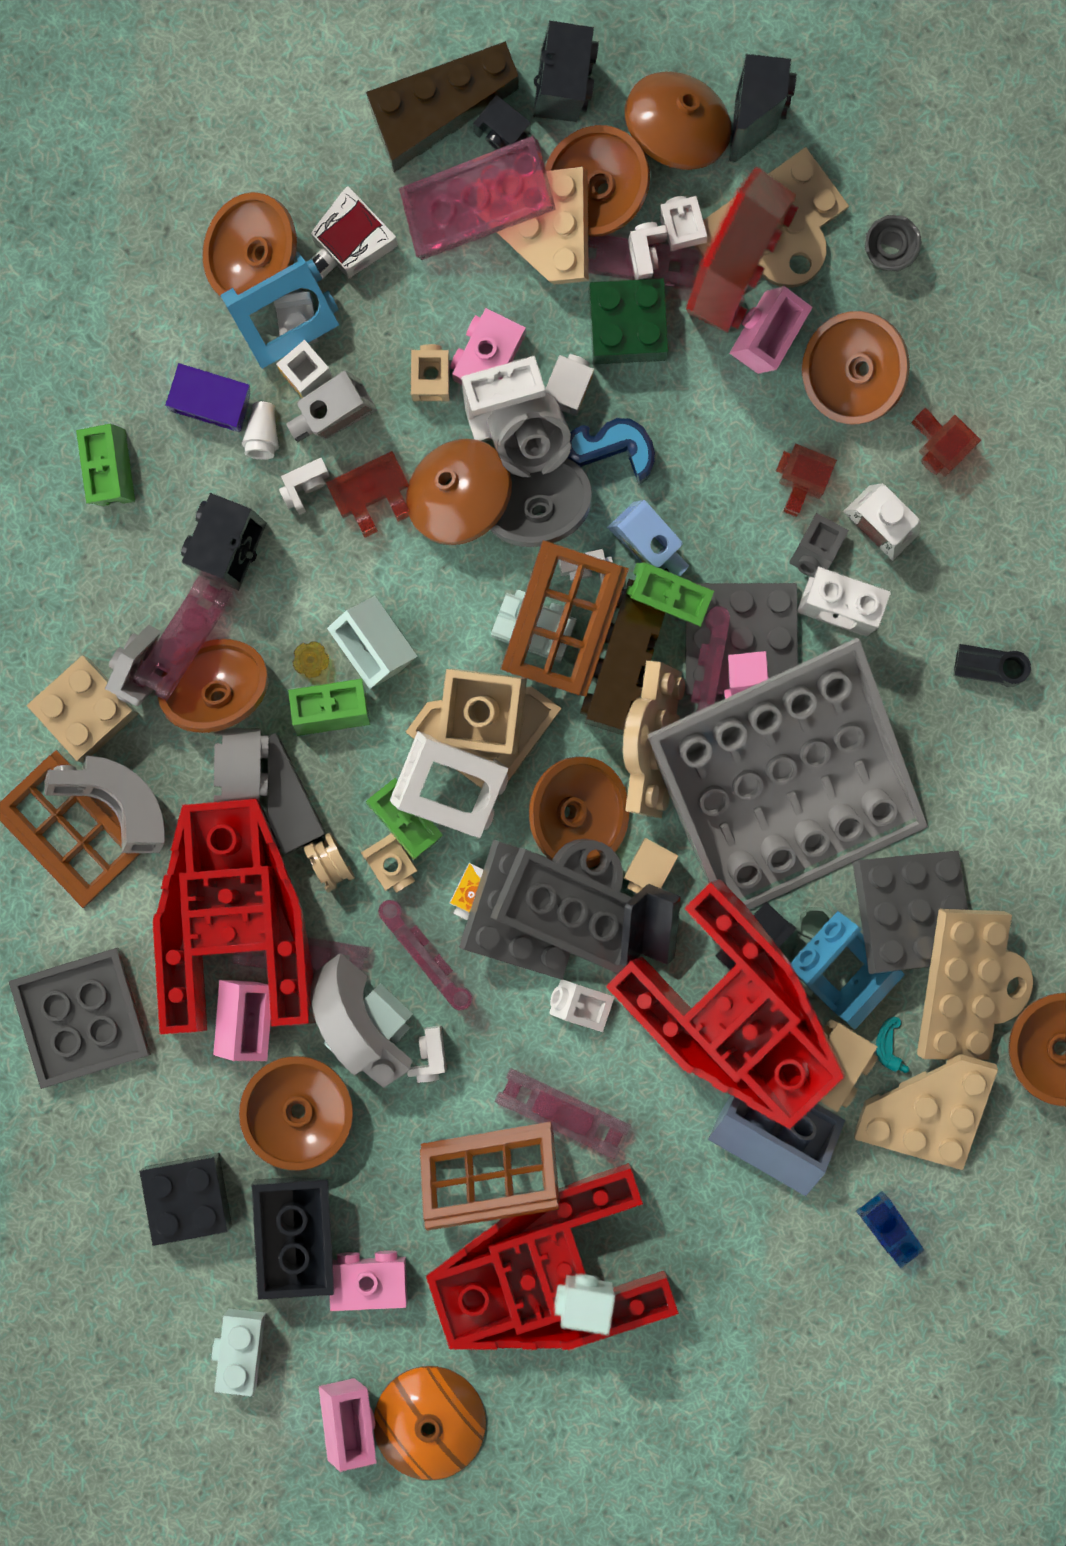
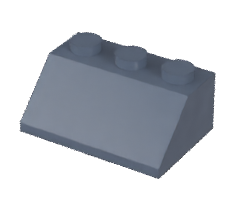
[708,1095,845,1196]

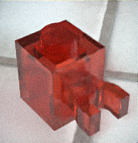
[911,408,981,477]
[776,443,837,518]

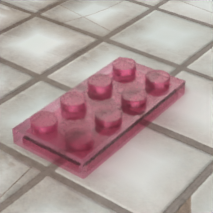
[399,136,556,260]

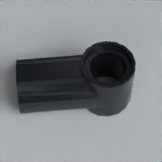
[953,644,1031,687]

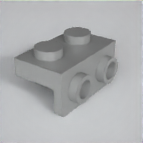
[105,625,164,706]

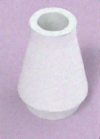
[242,401,279,460]

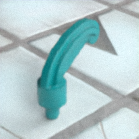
[876,1017,910,1073]

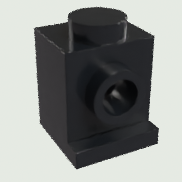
[473,95,532,156]

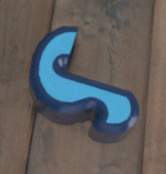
[567,418,655,486]

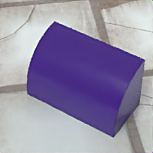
[165,363,250,433]

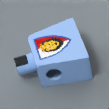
[607,500,689,576]

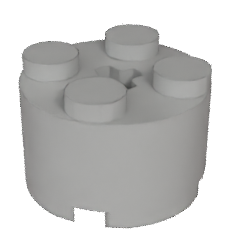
[487,392,571,477]
[214,728,268,802]

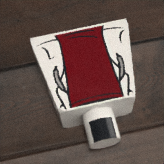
[310,186,398,279]
[843,483,921,561]

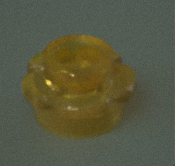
[293,641,329,678]

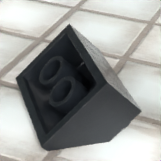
[729,54,797,162]
[251,1177,334,1300]

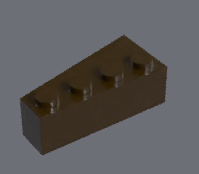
[366,41,519,172]
[580,579,665,736]

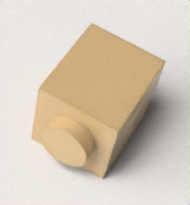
[623,838,678,894]

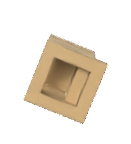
[411,344,450,401]
[361,833,418,893]

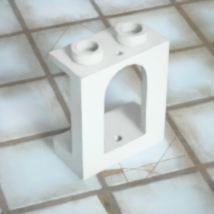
[461,356,546,442]
[797,567,891,637]
[390,731,508,838]

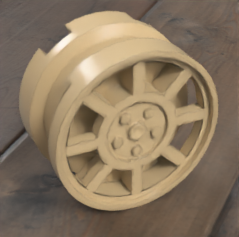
[303,833,355,893]

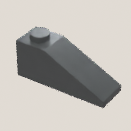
[267,733,326,854]

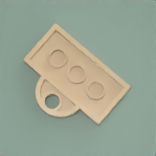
[694,147,849,288]
[623,661,685,818]
[917,909,1033,1060]

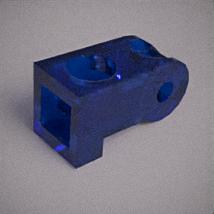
[856,1191,925,1269]

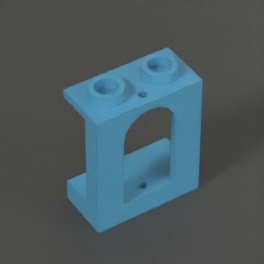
[220,252,339,369]
[791,911,905,1030]

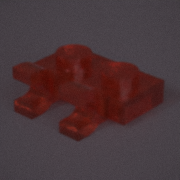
[326,451,410,538]

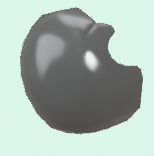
[865,215,922,272]

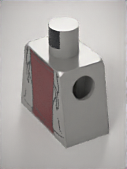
[286,370,377,442]

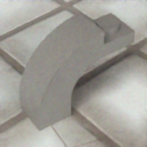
[45,756,165,853]
[311,953,412,1088]

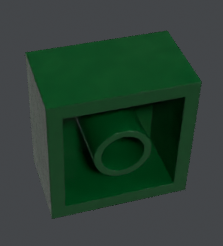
[589,278,668,365]

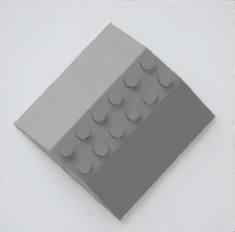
[648,638,928,910]

